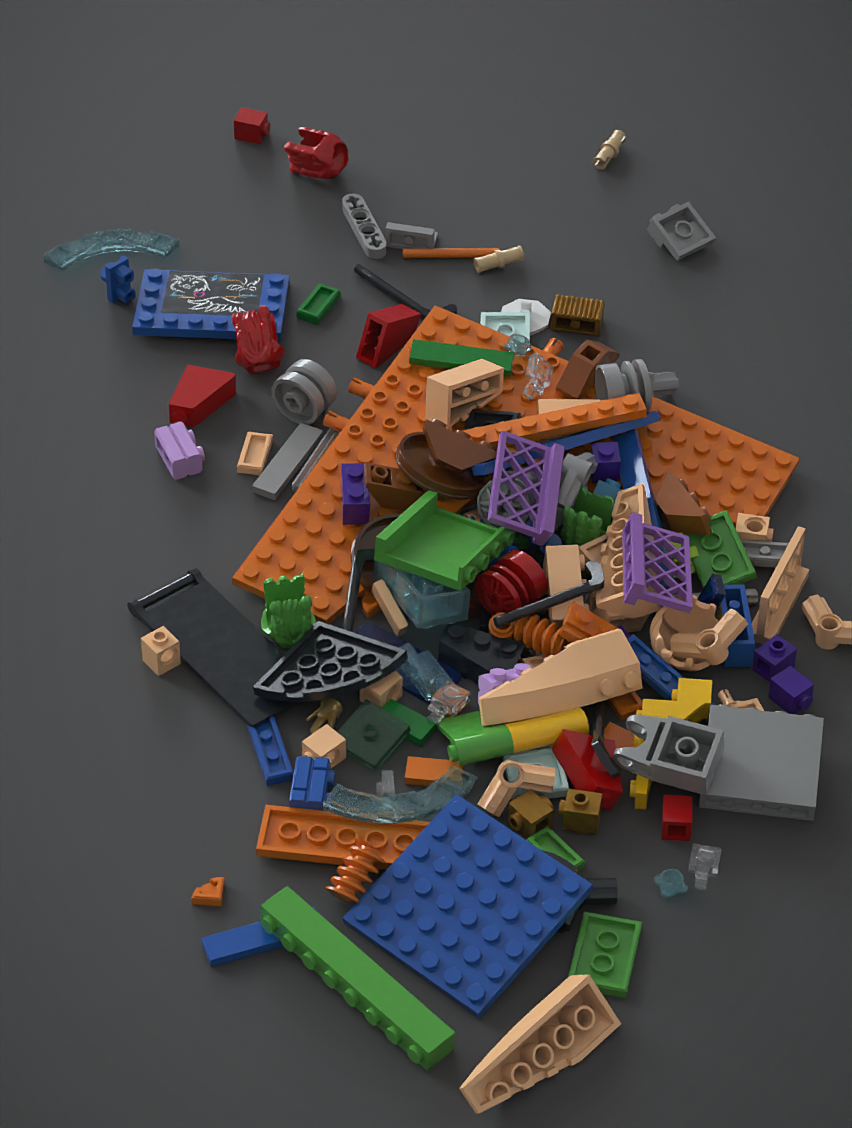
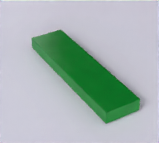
[409,339,514,377]

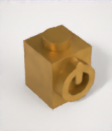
[508,789,555,839]
[558,789,602,834]

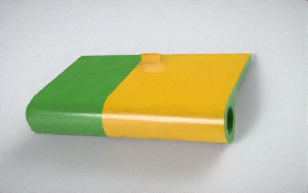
[435,707,589,767]

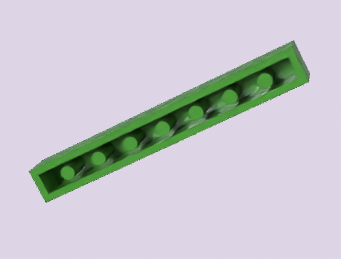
[260,886,455,1071]

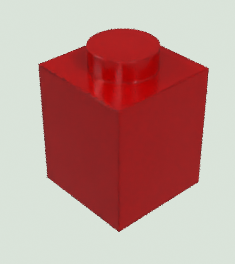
[233,107,271,144]
[661,795,692,841]

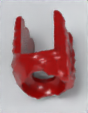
[284,127,349,180]
[231,305,285,374]

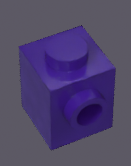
[590,442,621,483]
[752,634,797,682]
[768,666,814,714]

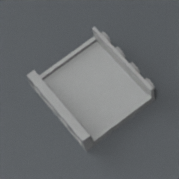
[699,704,824,821]

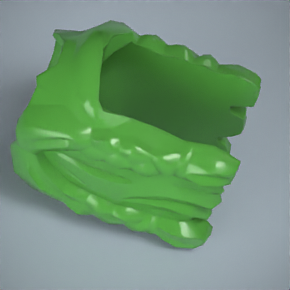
[561,486,614,546]
[261,574,316,649]

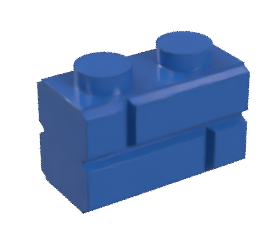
[289,756,336,811]

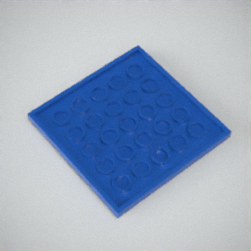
[342,794,593,1019]

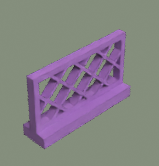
[487,430,564,546]
[622,512,693,613]

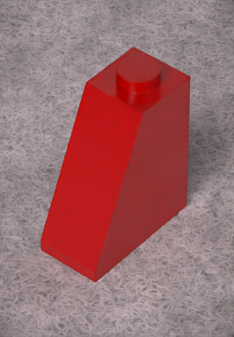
[356,304,421,368]
[169,365,237,427]
[552,729,623,810]

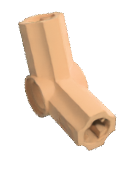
[802,594,852,650]
[670,609,748,665]
[478,760,556,817]

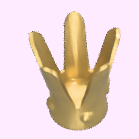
[306,698,342,734]

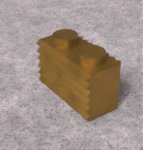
[550,294,605,336]

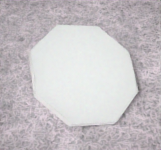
[501,299,551,335]

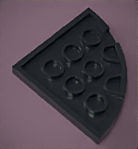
[253,621,408,702]

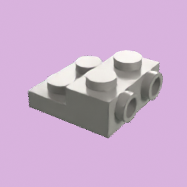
[647,201,716,261]

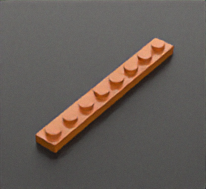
[463,393,647,450]

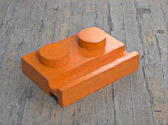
[559,602,619,643]

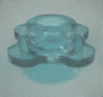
[503,334,532,356]
[654,868,688,898]

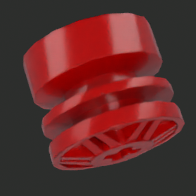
[475,549,548,616]

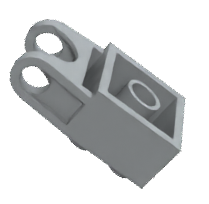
[613,715,725,796]

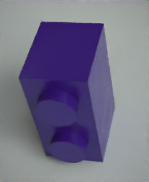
[341,463,370,525]

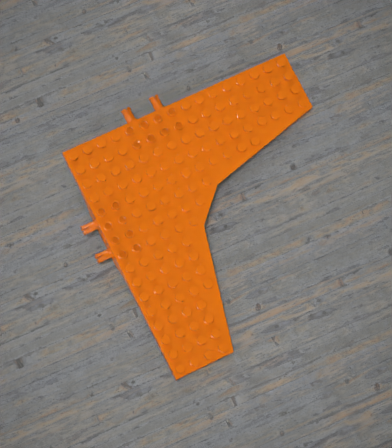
[232,305,800,624]

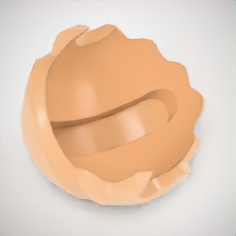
[650,595,719,671]

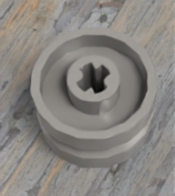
[271,359,337,425]

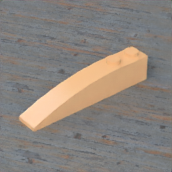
[596,483,660,619]
[478,629,642,726]
[459,975,621,1114]

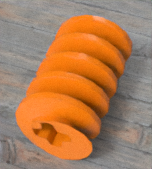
[514,614,571,657]
[325,838,385,903]

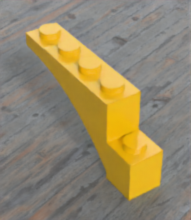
[630,678,712,810]

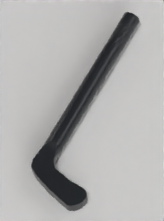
[354,264,457,320]
[342,549,385,632]
[493,561,605,628]
[591,700,622,779]

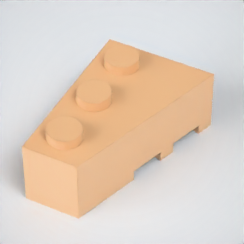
[425,359,504,431]
[543,545,589,629]

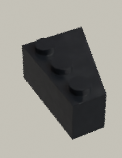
[438,622,526,684]

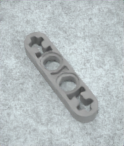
[342,193,387,259]

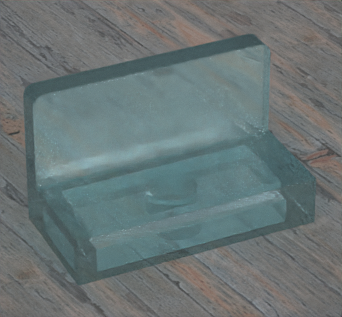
[399,643,455,701]

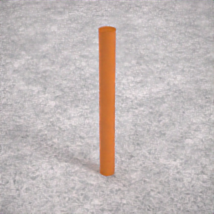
[403,248,499,258]

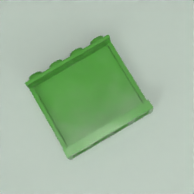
[374,490,515,591]

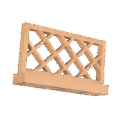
[752,526,809,644]

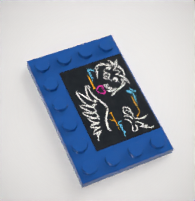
[132,269,290,341]

